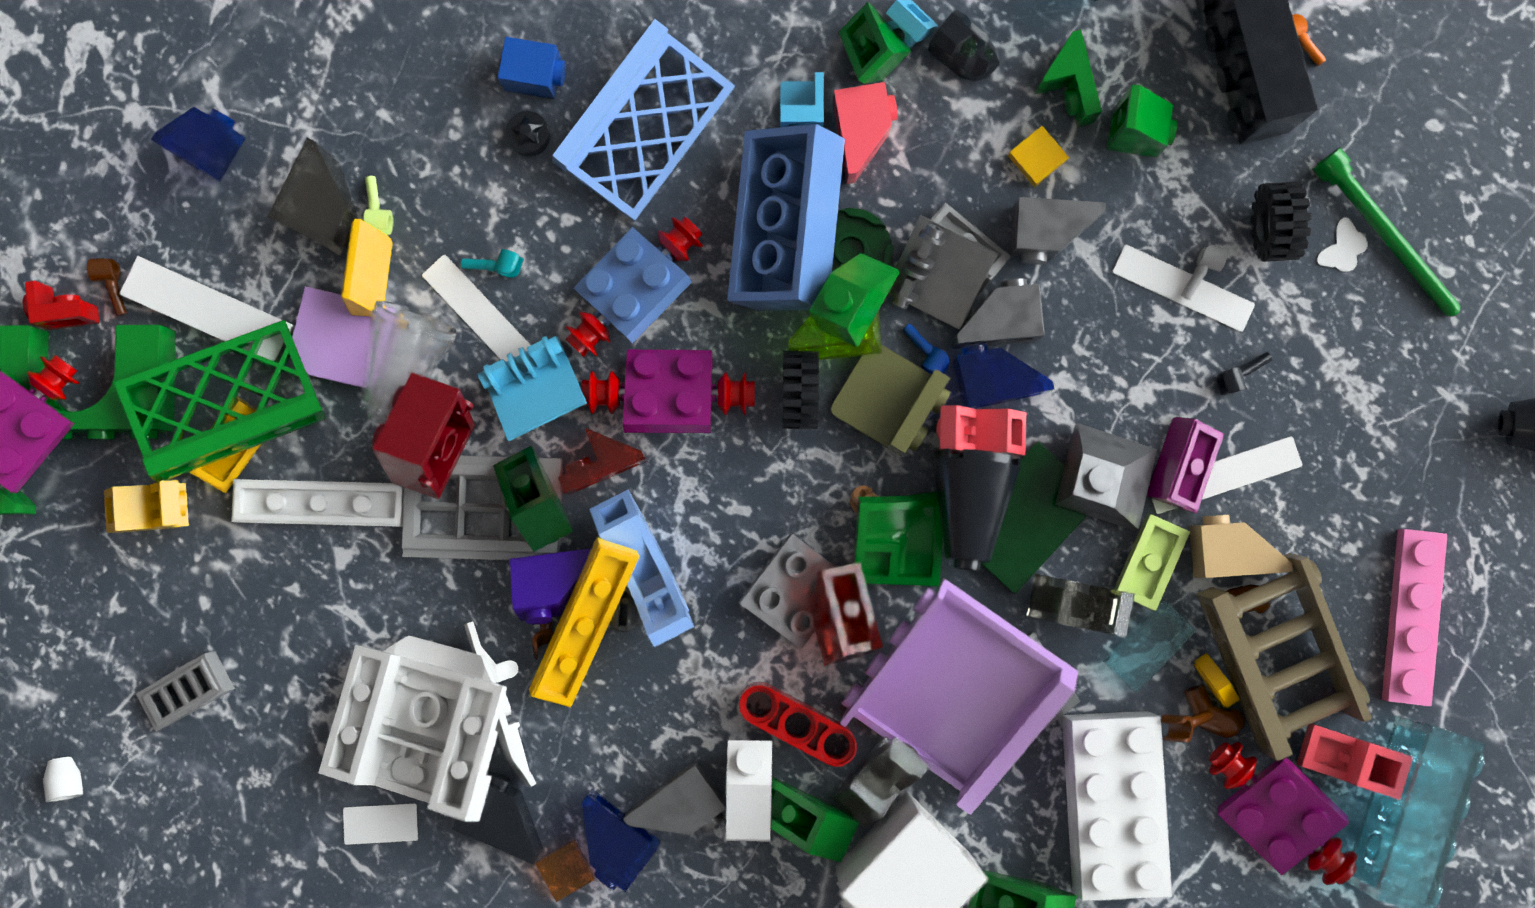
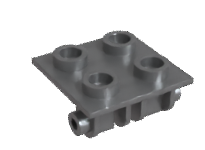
[888,215,998,330]
[738,533,853,649]

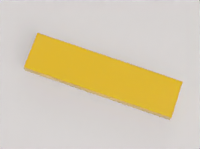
[529,538,640,707]

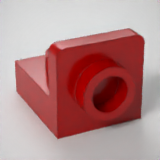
[22,280,100,330]

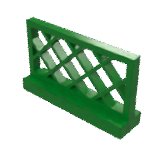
[113,320,326,482]

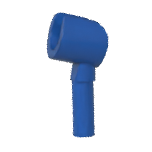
[903,324,949,374]

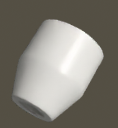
[43,757,83,802]

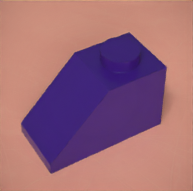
[510,548,592,625]

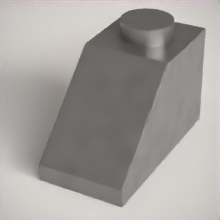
[1010,197,1106,265]
[952,278,1045,349]
[623,760,726,835]

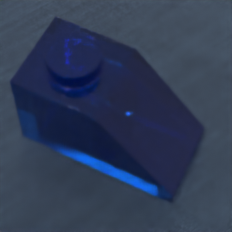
[151,107,245,182]
[953,343,1054,409]
[582,788,660,892]

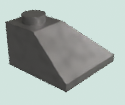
[1055,423,1157,531]

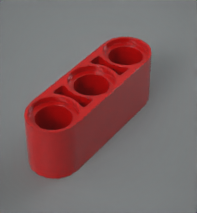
[739,682,857,767]

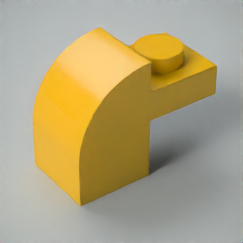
[104,480,189,533]

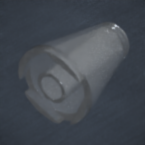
[360,300,457,424]

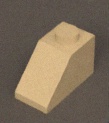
[1189,515,1293,578]

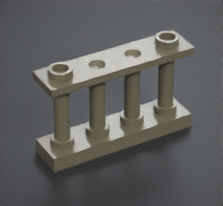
[1196,553,1372,761]

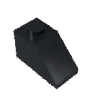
[452,771,543,864]

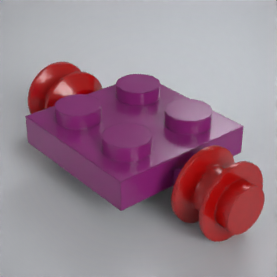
[581,349,755,433]
[0,355,79,493]
[1209,742,1357,885]

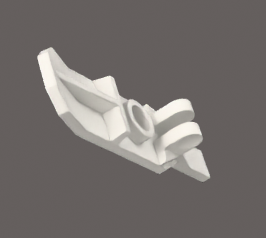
[464,622,536,787]

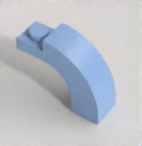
[590,490,694,647]

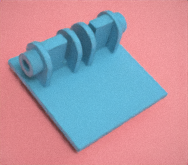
[477,336,587,441]

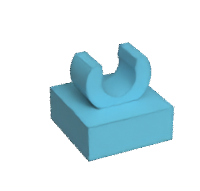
[886,0,938,48]

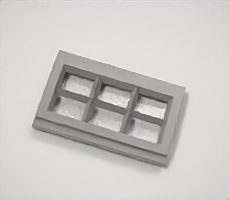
[402,455,563,560]

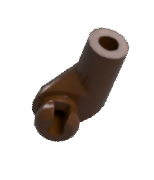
[1184,684,1245,738]

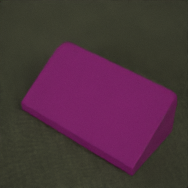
[1147,417,1224,514]

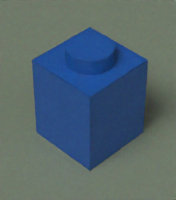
[498,37,566,99]

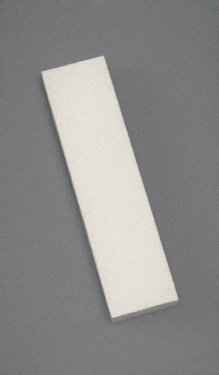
[119,256,295,363]
[231,479,405,527]

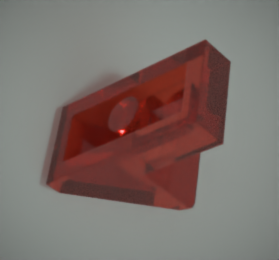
[558,428,648,495]

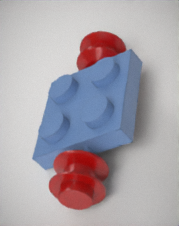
[565,216,703,357]

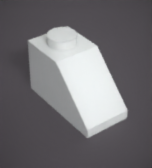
[726,740,772,842]

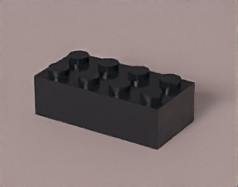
[1195,0,1318,145]

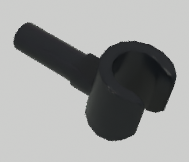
[1217,352,1272,396]

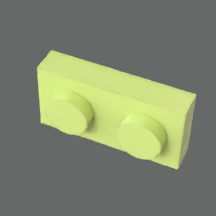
[1112,514,1190,611]

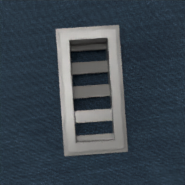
[136,651,235,732]

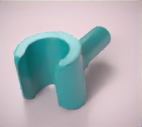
[461,249,524,278]

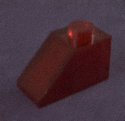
[813,562,883,666]

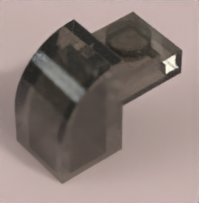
[1027,574,1135,638]
[832,737,930,827]

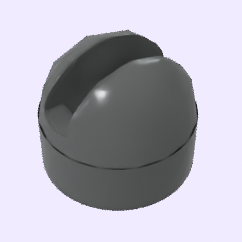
[610,597,641,632]

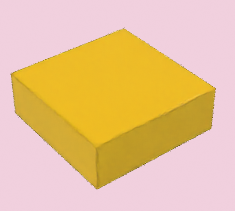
[1007,126,1069,188]

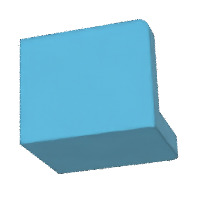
[780,72,824,127]

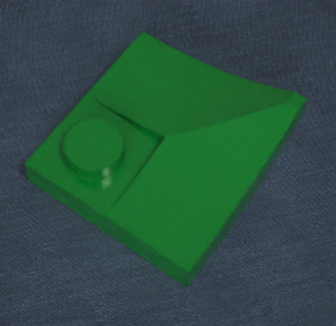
[852,491,943,586]

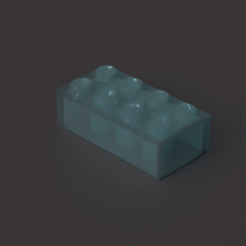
[1347,716,1485,908]

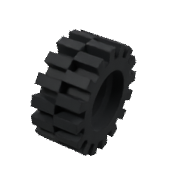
[1251,182,1311,262]
[782,350,819,429]

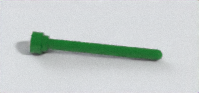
[1312,147,1461,317]

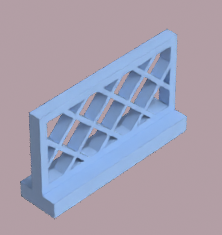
[552,19,735,222]

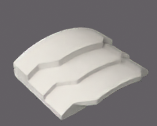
[318,636,507,821]

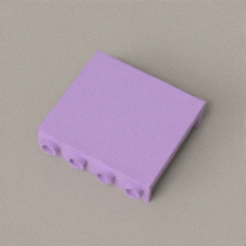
[840,579,1078,815]

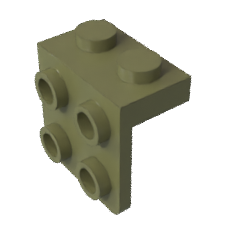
[831,342,951,456]

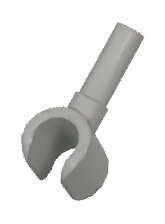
[1181,245,1228,300]

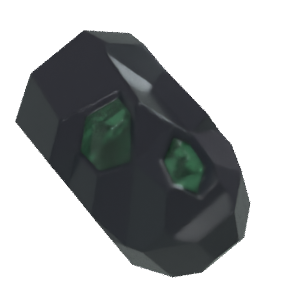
[928,9,1000,81]

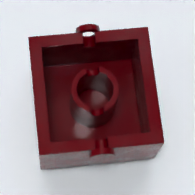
[372,372,475,500]

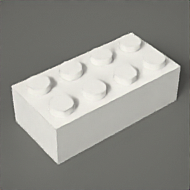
[1062,711,1172,901]

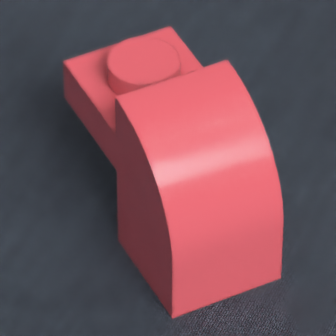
[936,405,1026,455]
[1296,724,1413,800]

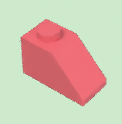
[832,82,898,184]

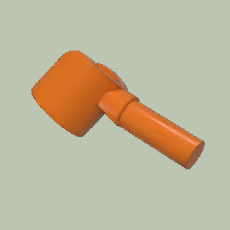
[1292,14,1326,66]

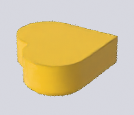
[1193,653,1240,708]

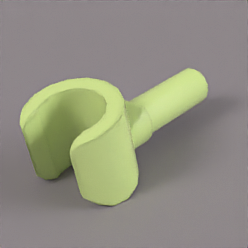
[364,176,393,235]

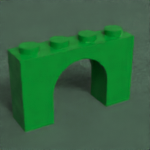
[0,325,176,441]

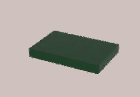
[981,441,1087,594]

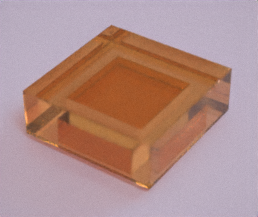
[535,839,596,902]

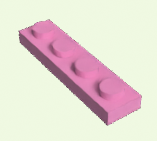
[1382,529,1447,707]

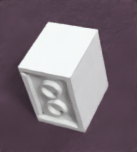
[835,791,987,908]

